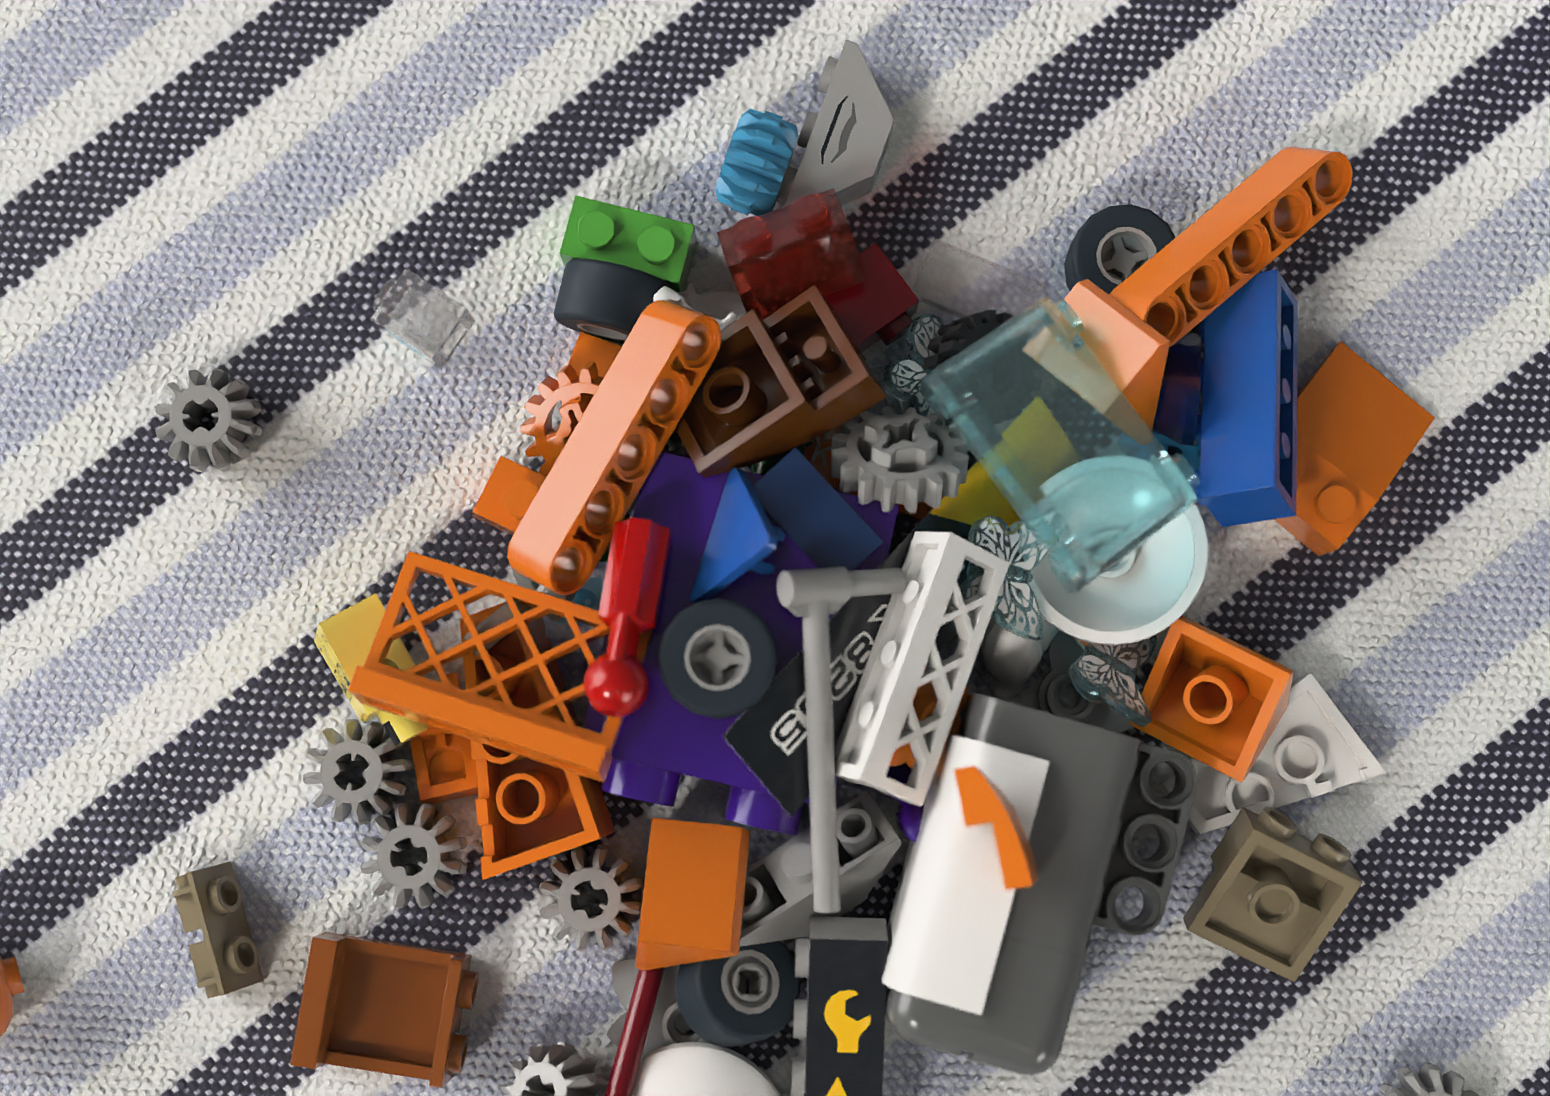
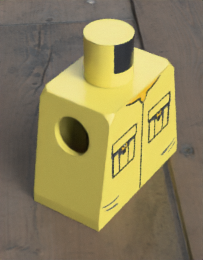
[314,593,429,747]

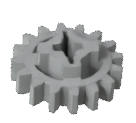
[831,406,969,513]

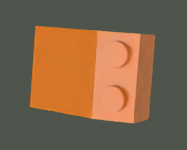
[1273,341,1435,557]

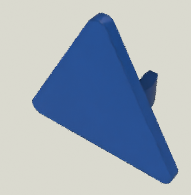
[690,467,785,603]

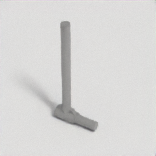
[777,567,906,913]

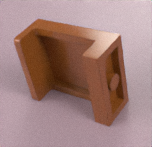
[290,932,479,1088]

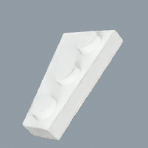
[1159,673,1386,834]

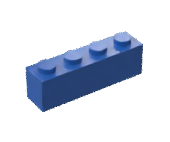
[1193,269,1298,527]

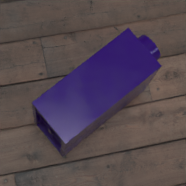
[583,452,899,835]

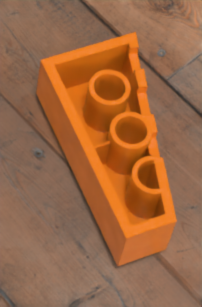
[460,602,616,880]

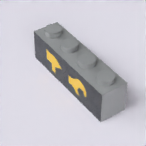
[791,916,888,1096]

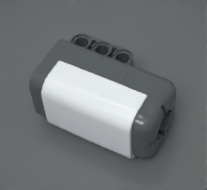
[882,694,1197,1076]

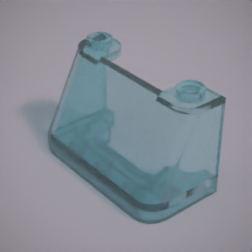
[919,297,1200,594]

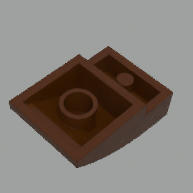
[675,285,887,478]

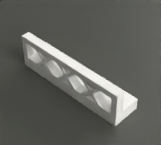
[834,531,1010,807]

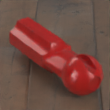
[584,518,671,717]

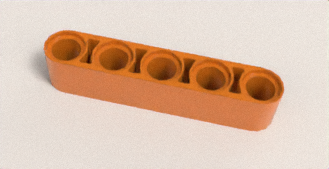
[1109,147,1353,347]
[508,300,721,595]

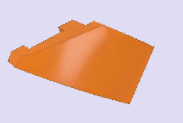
[410,672,478,804]
[954,765,1039,890]

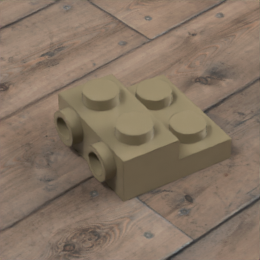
[1183,807,1362,982]

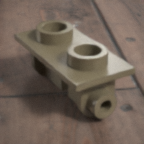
[172,861,264,999]

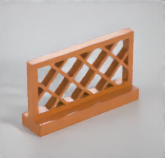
[348,551,654,783]

